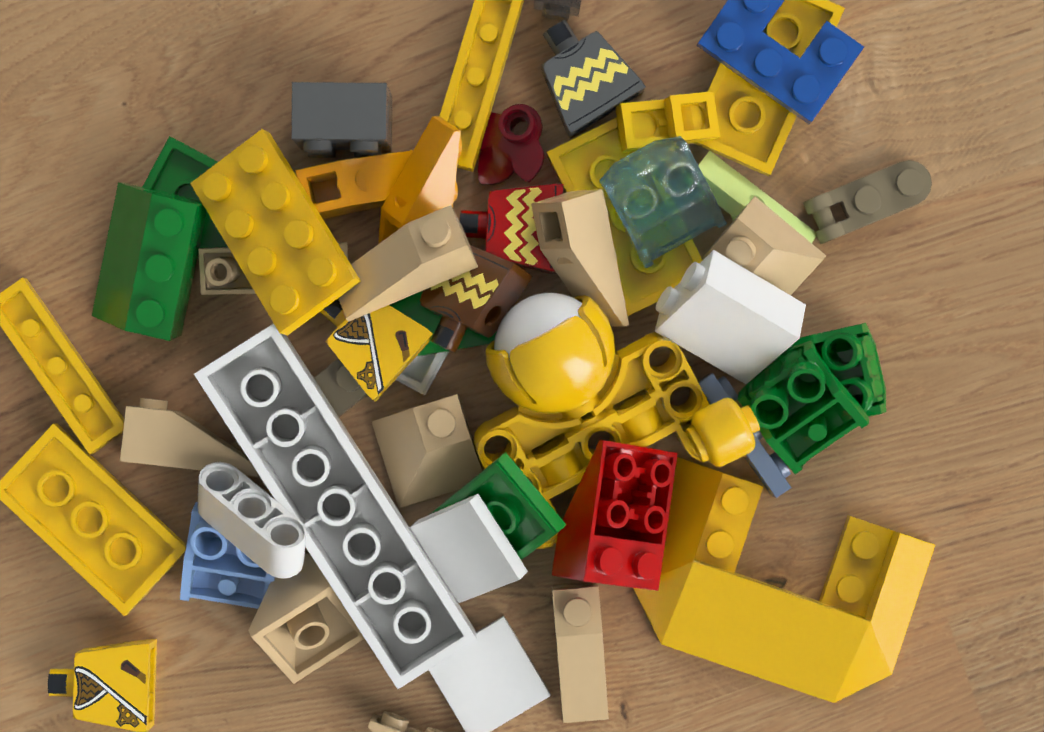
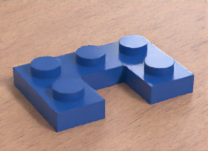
[697,0,864,124]

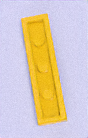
[439,0,524,172]
[0,277,125,454]

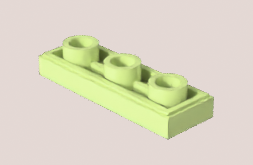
[687,151,817,243]

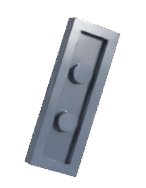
[698,373,792,498]

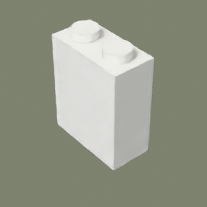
[655,250,806,384]

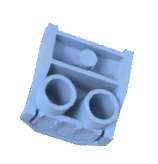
[180,502,275,609]

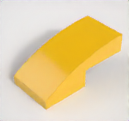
[615,91,720,152]

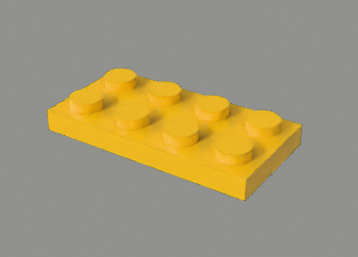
[694,0,845,177]
[546,117,703,316]
[190,129,361,336]
[0,423,187,616]

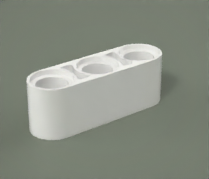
[197,462,307,578]

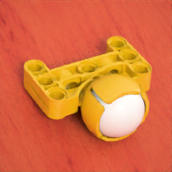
[473,293,710,549]

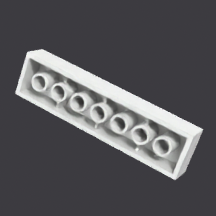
[194,323,477,689]

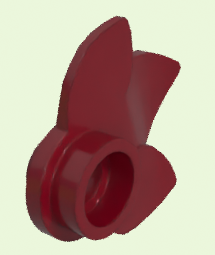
[478,104,544,185]

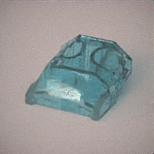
[599,136,727,268]

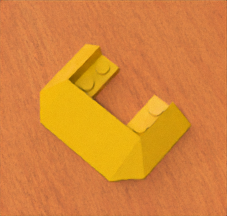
[633,457,935,703]

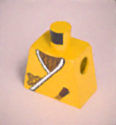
[320,298,433,402]
[48,639,157,732]

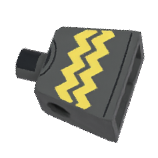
[541,20,646,138]

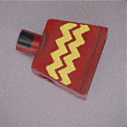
[460,183,564,274]

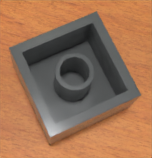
[292,82,392,158]

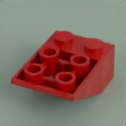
[552,440,678,591]

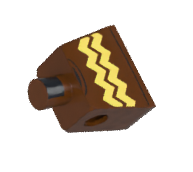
[420,245,532,353]

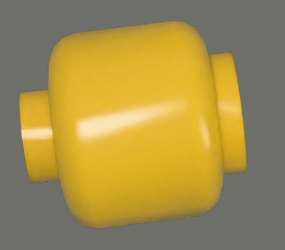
[686,397,760,467]

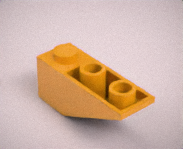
[378,116,462,244]
[295,150,413,219]

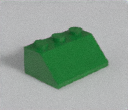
[92,182,207,341]

